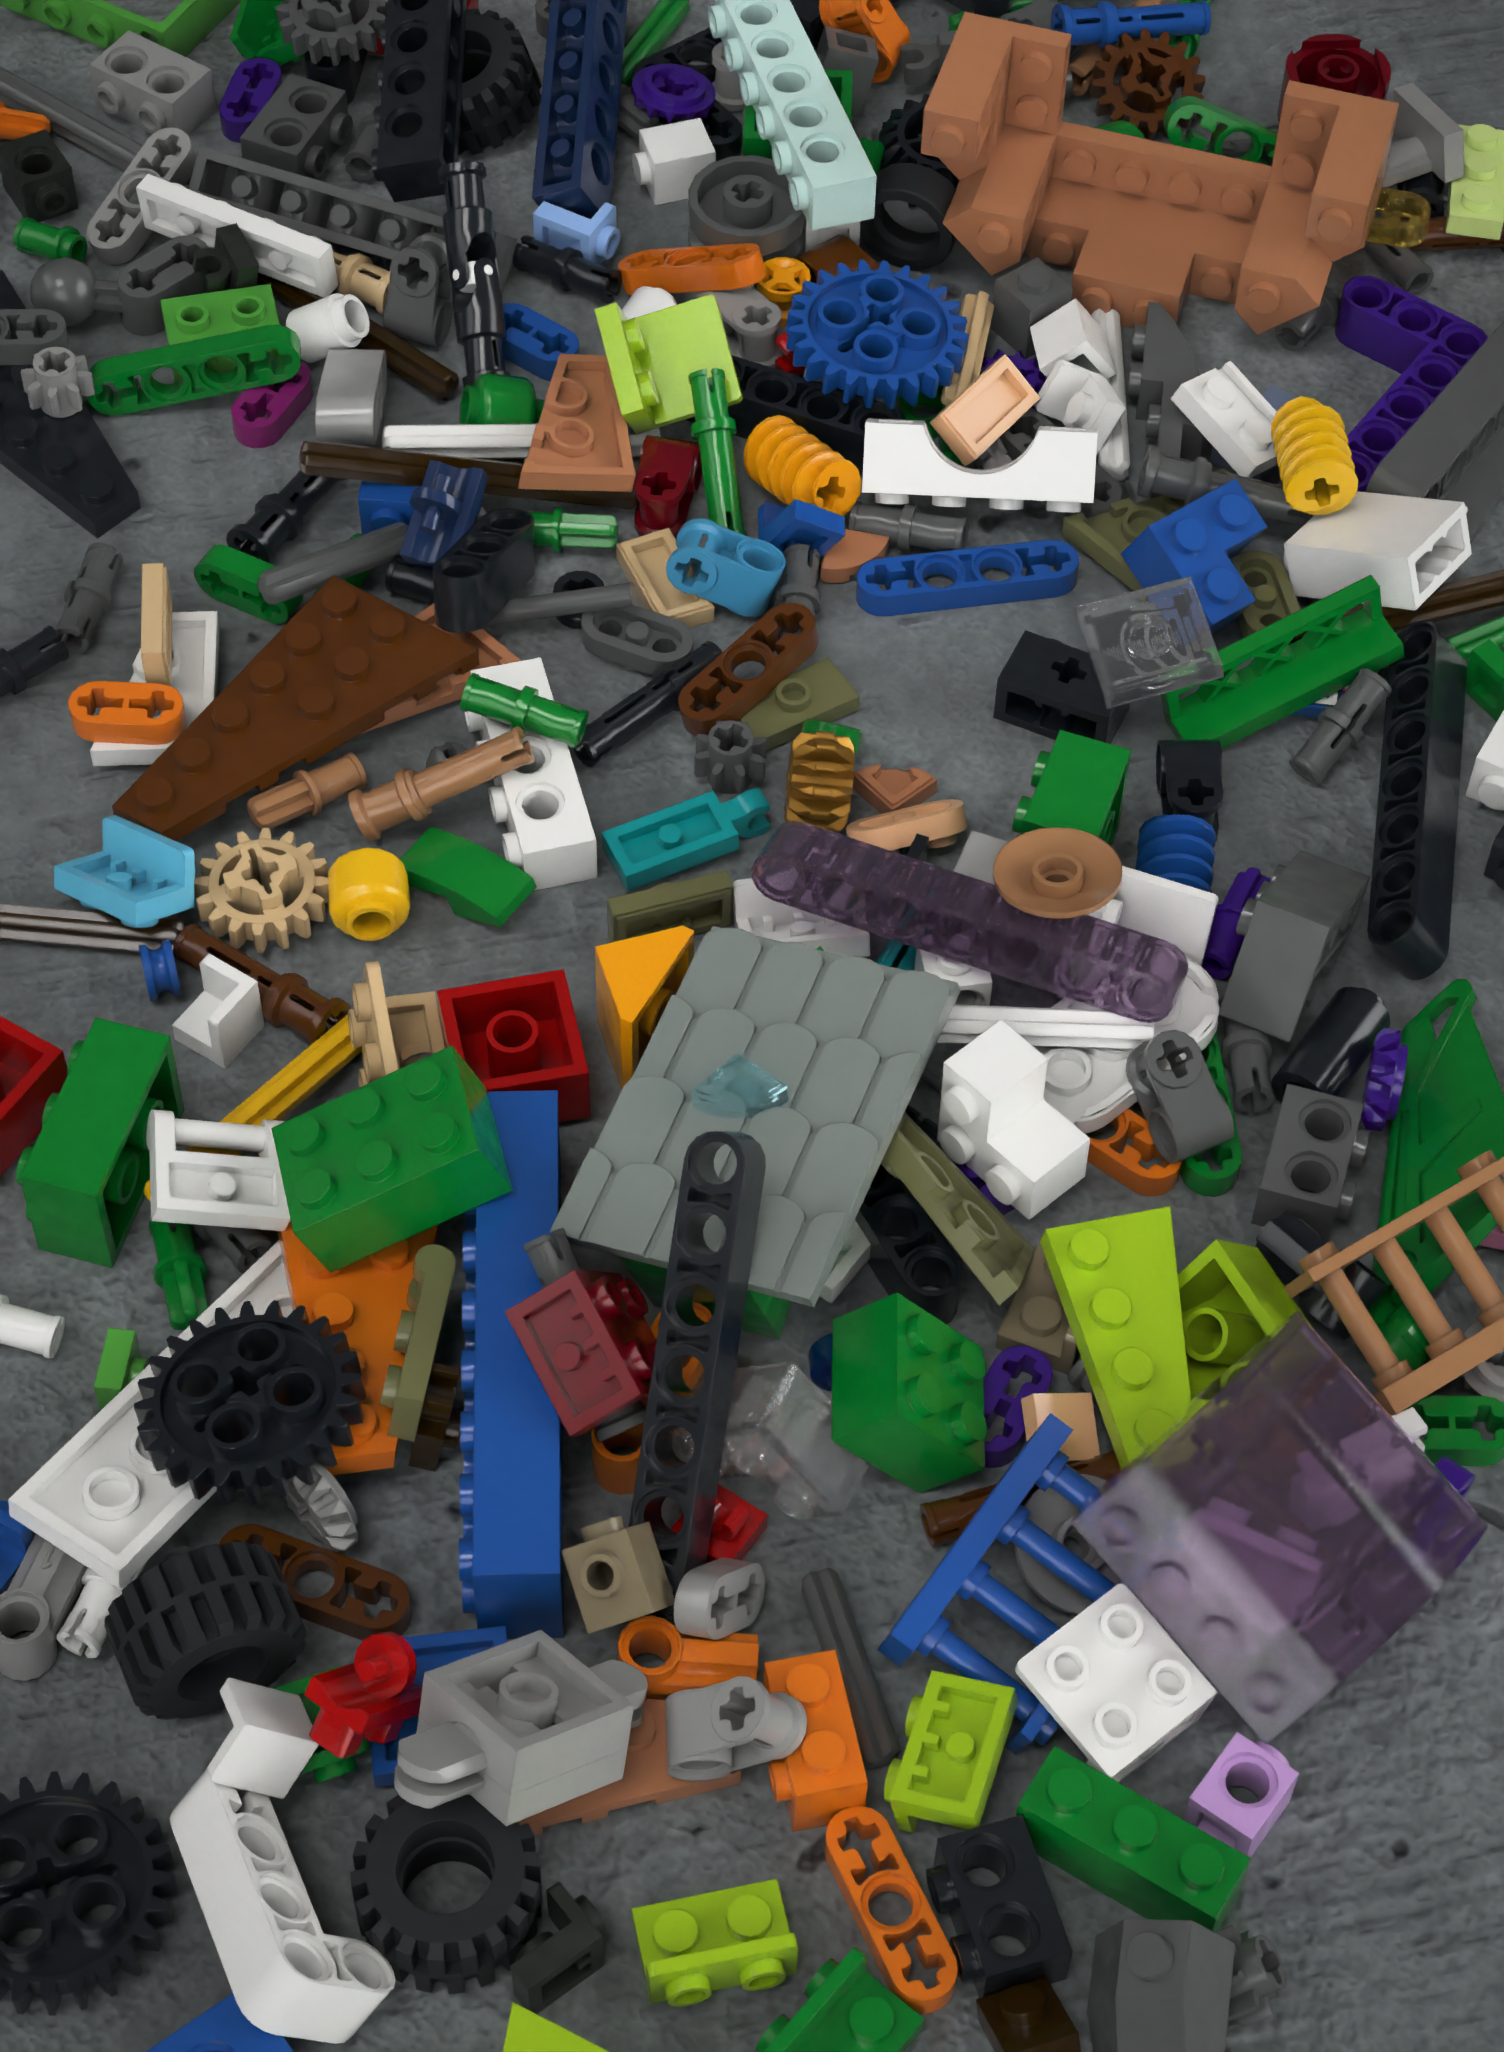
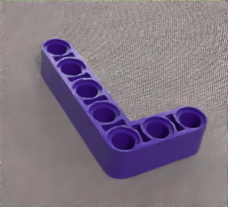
[1335,276,1488,492]

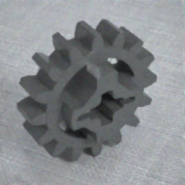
[276,0,387,66]

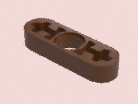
[678,603,818,736]
[219,1524,412,1641]

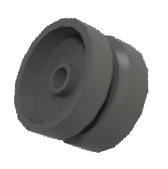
[688,155,806,290]

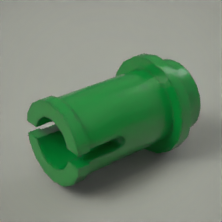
[13,217,87,262]

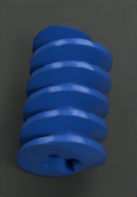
[1135,814,1216,893]

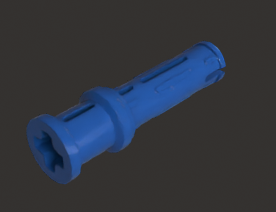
[1050,1,1211,49]

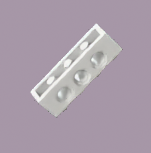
[464,657,598,891]

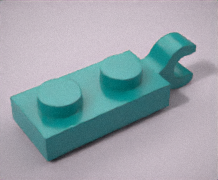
[601,788,770,891]

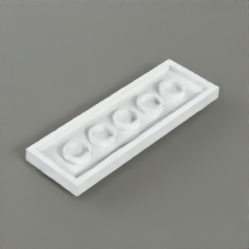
[8,1240,293,1588]

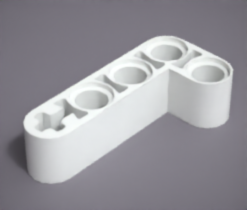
[170,1769,396,2044]

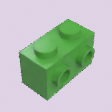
[160,284,284,383]

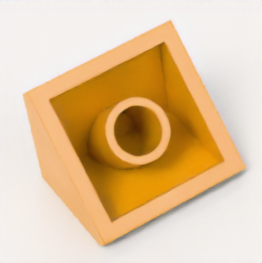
[595,926,694,1091]

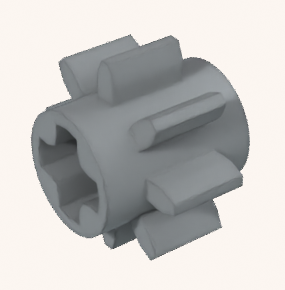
[21,347,95,418]

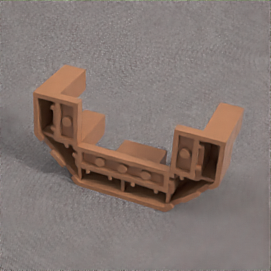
[921,12,1399,335]

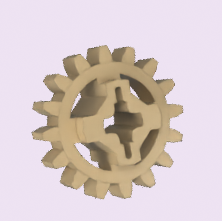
[194,828,328,953]

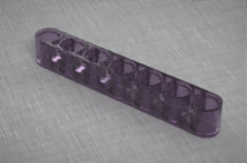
[751,821,1188,1023]

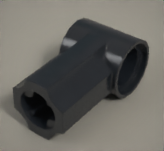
[1256,1211,1389,1339]

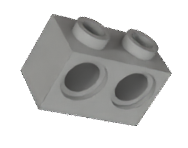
[89,30,217,136]

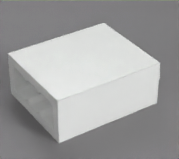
[1284,491,1472,610]

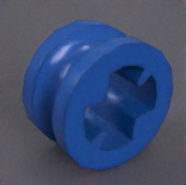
[138,939,181,1001]

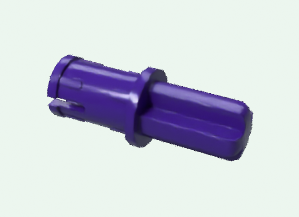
[1202,867,1271,980]

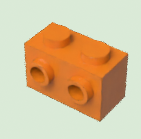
[763,1649,868,1832]

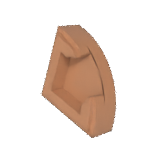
[820,529,889,583]
[852,765,937,814]

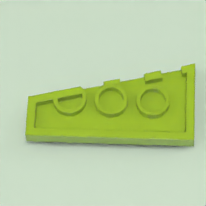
[1040,1206,1197,1483]

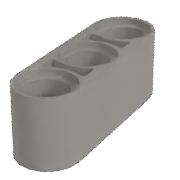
[315,349,387,445]

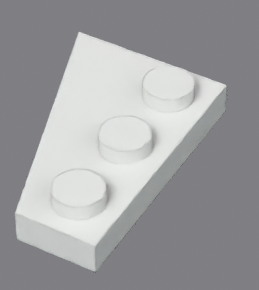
[90,611,220,766]

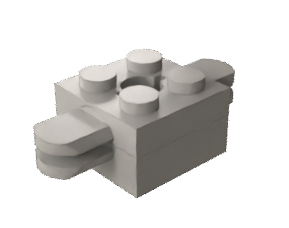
[394,1630,648,1826]

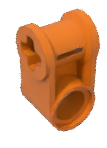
[819,0,910,83]

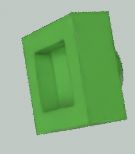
[94,1328,150,1411]

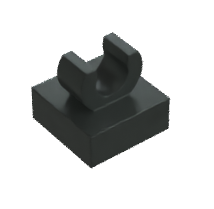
[192,223,259,293]

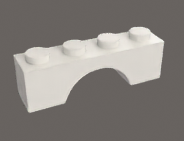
[862,418,1098,513]

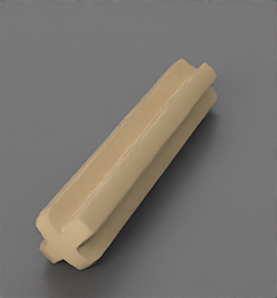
[940,290,994,406]

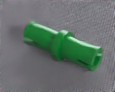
[460,673,589,749]

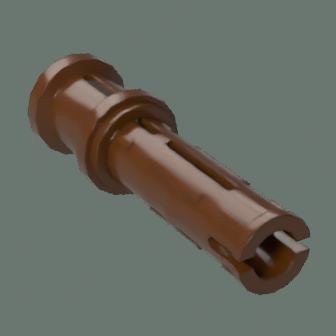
[173,924,350,1046]

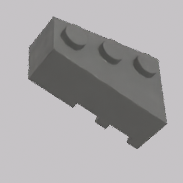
[1219,850,1371,1042]

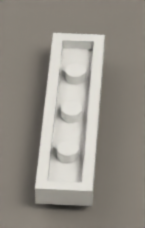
[136,174,338,298]

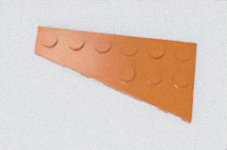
[277,1219,439,1475]

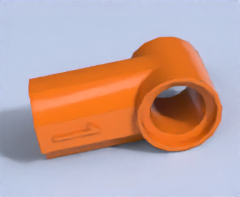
[616,1616,759,1700]

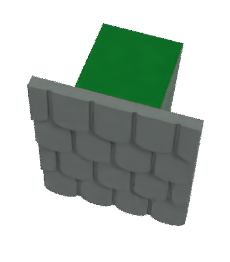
[549,926,960,1339]

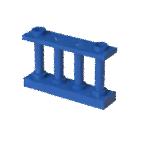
[877,1413,1188,1755]

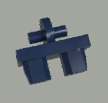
[399,460,488,567]

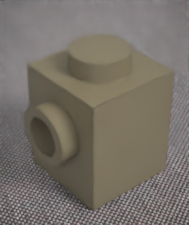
[561,1515,675,1634]

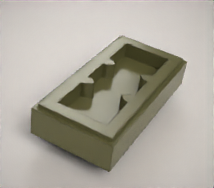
[739,657,859,751]
[607,870,734,943]

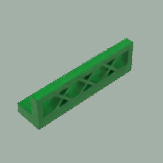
[1159,575,1404,749]

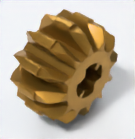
[784,731,855,835]

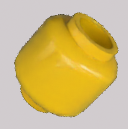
[327,848,411,941]

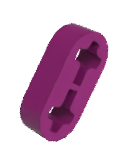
[231,361,313,448]

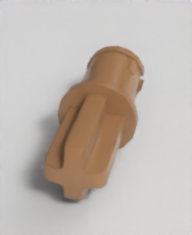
[246,753,367,830]

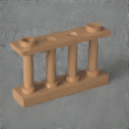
[1283,1150,1504,1425]

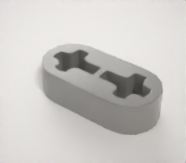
[674,1557,765,1640]

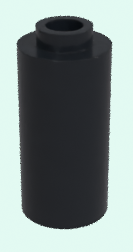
[1271,987,1391,1104]

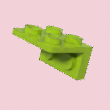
[594,294,743,434]

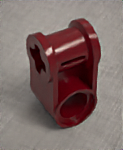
[634,435,702,539]

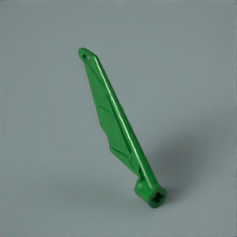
[1354,979,1504,1371]

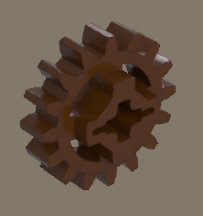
[1090,29,1206,141]

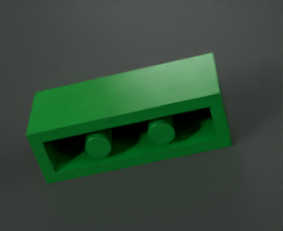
[1016,1746,1251,1932]

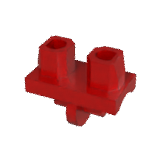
[304,1632,423,1759]

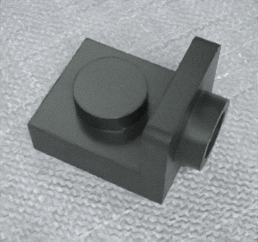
[510,1881,607,2014]

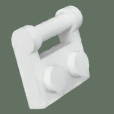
[146,1110,290,1231]

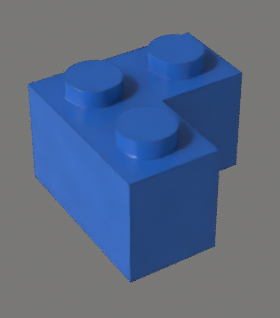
[1121,478,1268,650]

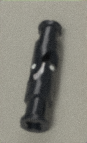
[437,161,511,388]

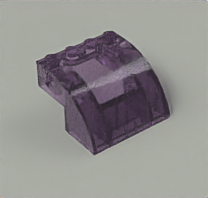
[1071,1311,1488,1744]

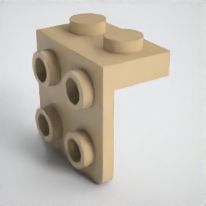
[348,961,445,1087]

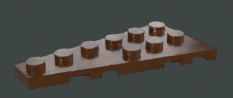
[112,575,479,841]

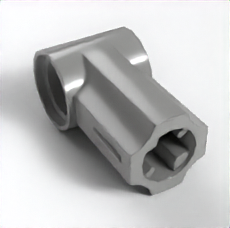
[0,1534,88,1681]

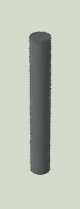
[486,582,637,626]

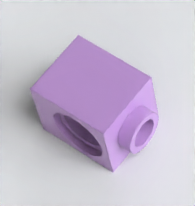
[1183,1732,1299,1858]

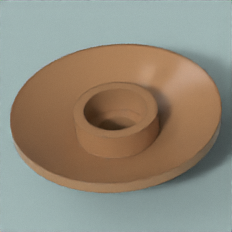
[993,827,1122,919]

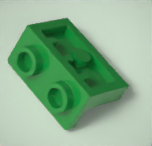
[755,1947,924,2052]

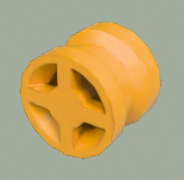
[756,257,811,327]

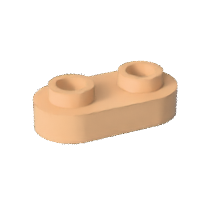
[845,799,968,863]

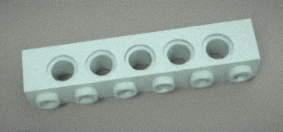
[708,0,877,231]

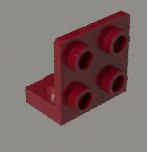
[505,1269,657,1436]

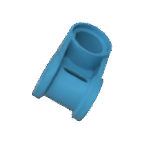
[666,518,786,617]

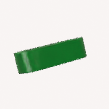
[194,544,304,624]
[1401,1395,1504,1466]

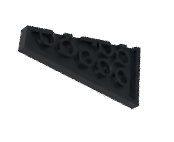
[0,270,141,539]

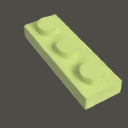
[1445,124,1504,240]

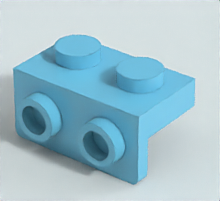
[54,815,196,928]

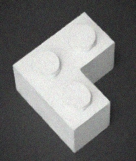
[937,1020,1090,1220]

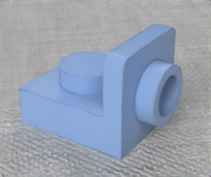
[533,201,621,264]

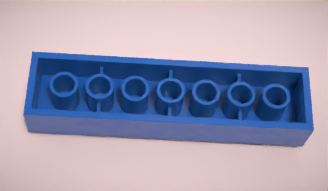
[459,1090,564,1639]

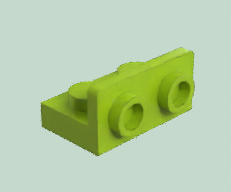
[884,1670,1018,1833]
[631,1879,798,2007]

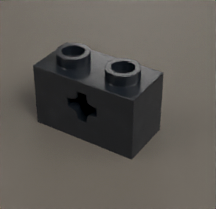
[993,630,1136,744]

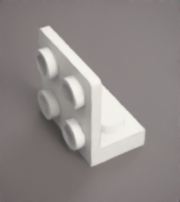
[1057,866,1219,999]
[1015,1583,1218,1783]

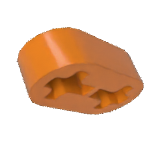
[68,681,187,745]

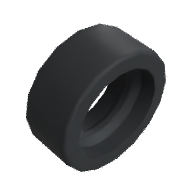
[860,163,957,270]

